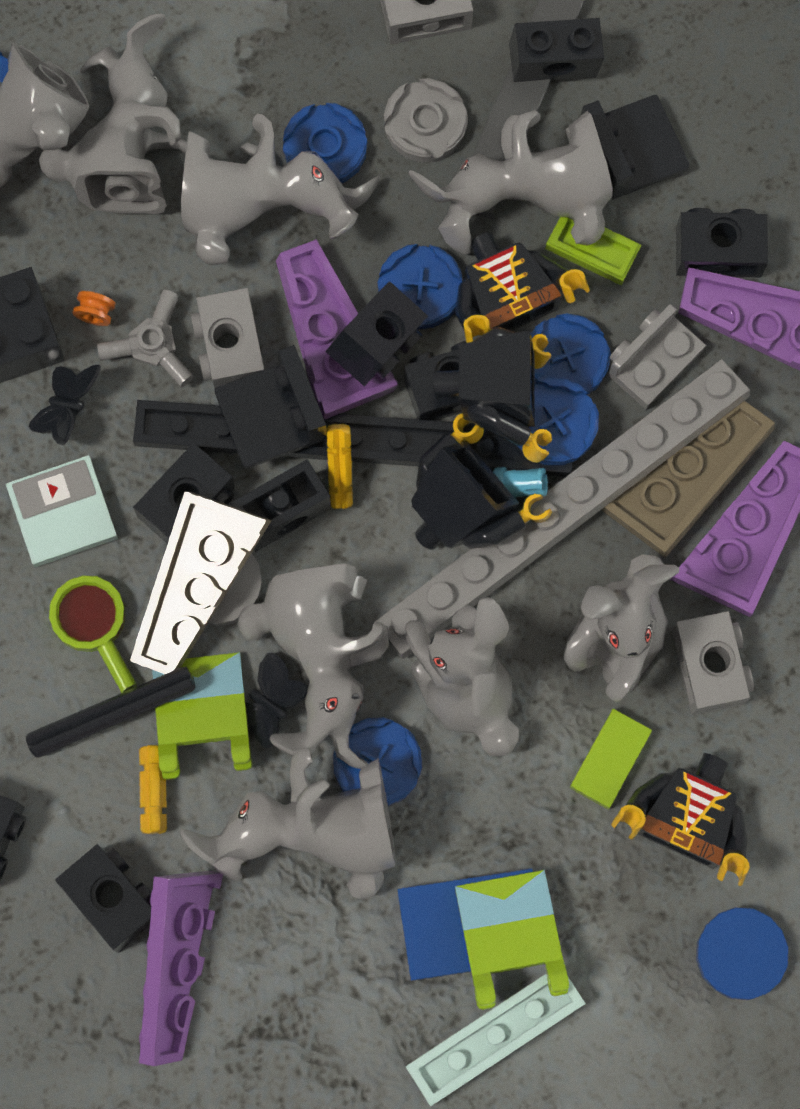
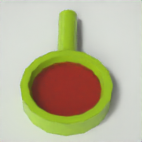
[49,575,137,693]

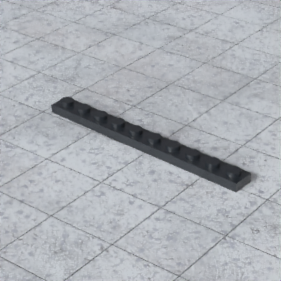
[133,400,572,477]

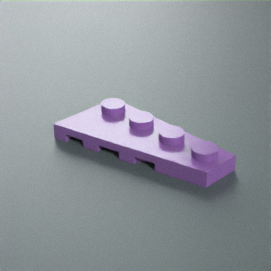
[276,239,398,420]
[678,268,800,371]
[670,441,800,617]
[139,871,223,1066]

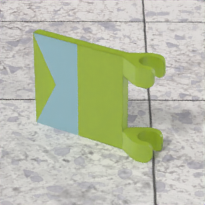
[152,652,252,780]
[455,870,569,1010]

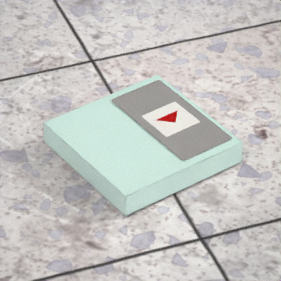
[6,455,118,568]

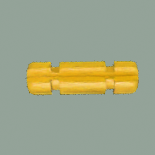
[327,424,353,509]
[139,745,167,835]

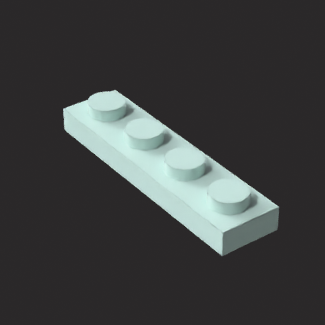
[405,974,586,1107]

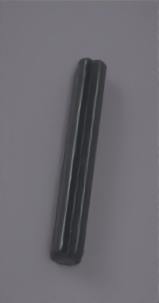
[26,667,196,758]

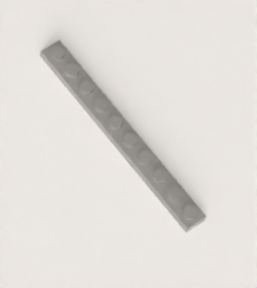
[375,359,750,660]

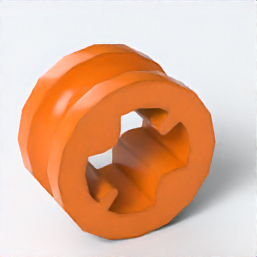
[72,291,116,326]

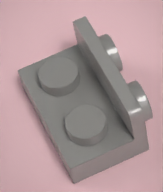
[608,304,706,410]

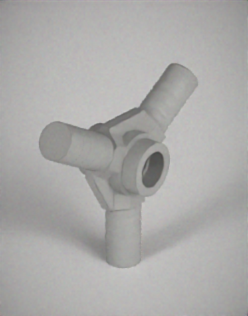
[97,290,194,387]

